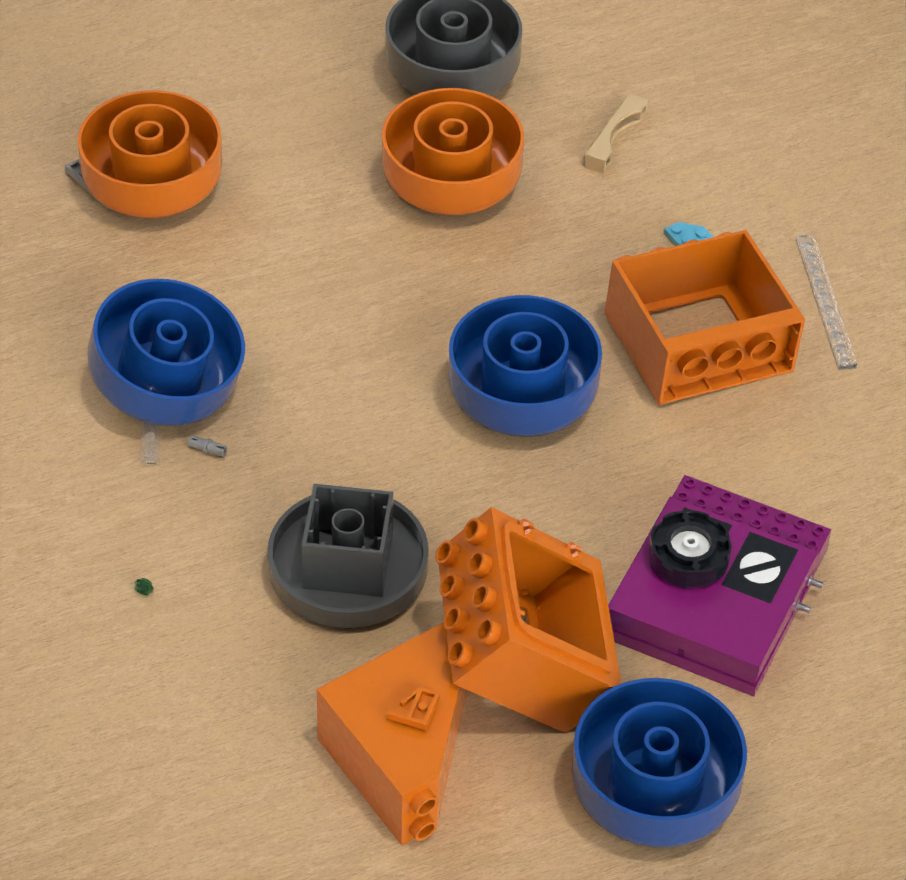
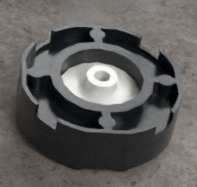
[649,510,732,588]

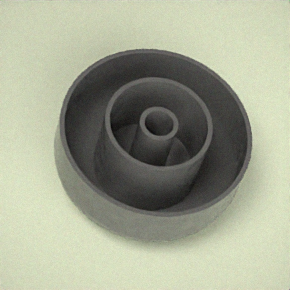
[385,0,522,96]

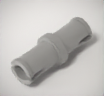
[188,435,228,457]

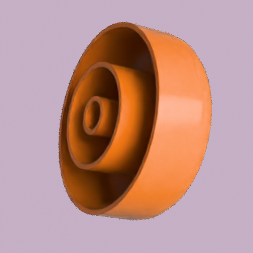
[382,88,524,215]
[78,90,223,218]

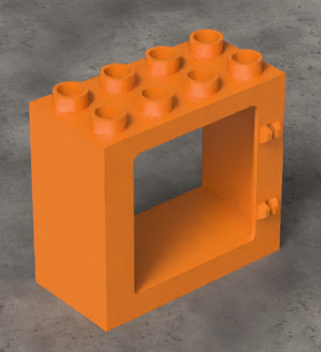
[604,230,805,405]

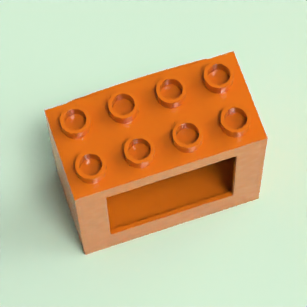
[435,507,622,733]

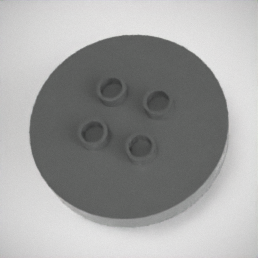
[268,484,429,628]

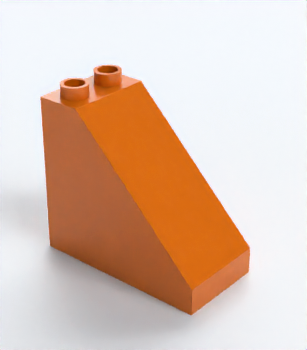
[317,623,468,845]

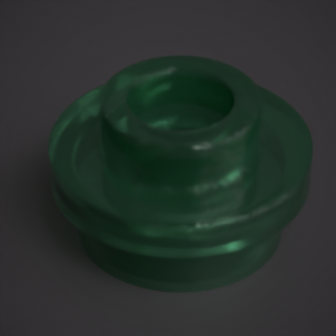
[134,578,154,596]

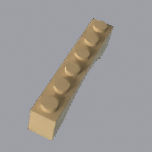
[584,93,648,174]

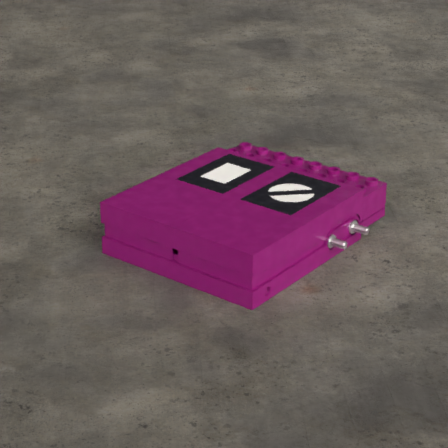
[608,475,832,697]

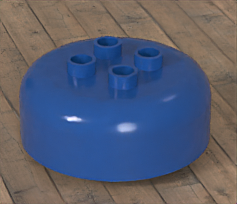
[87,279,245,426]
[448,295,602,437]
[572,678,747,847]

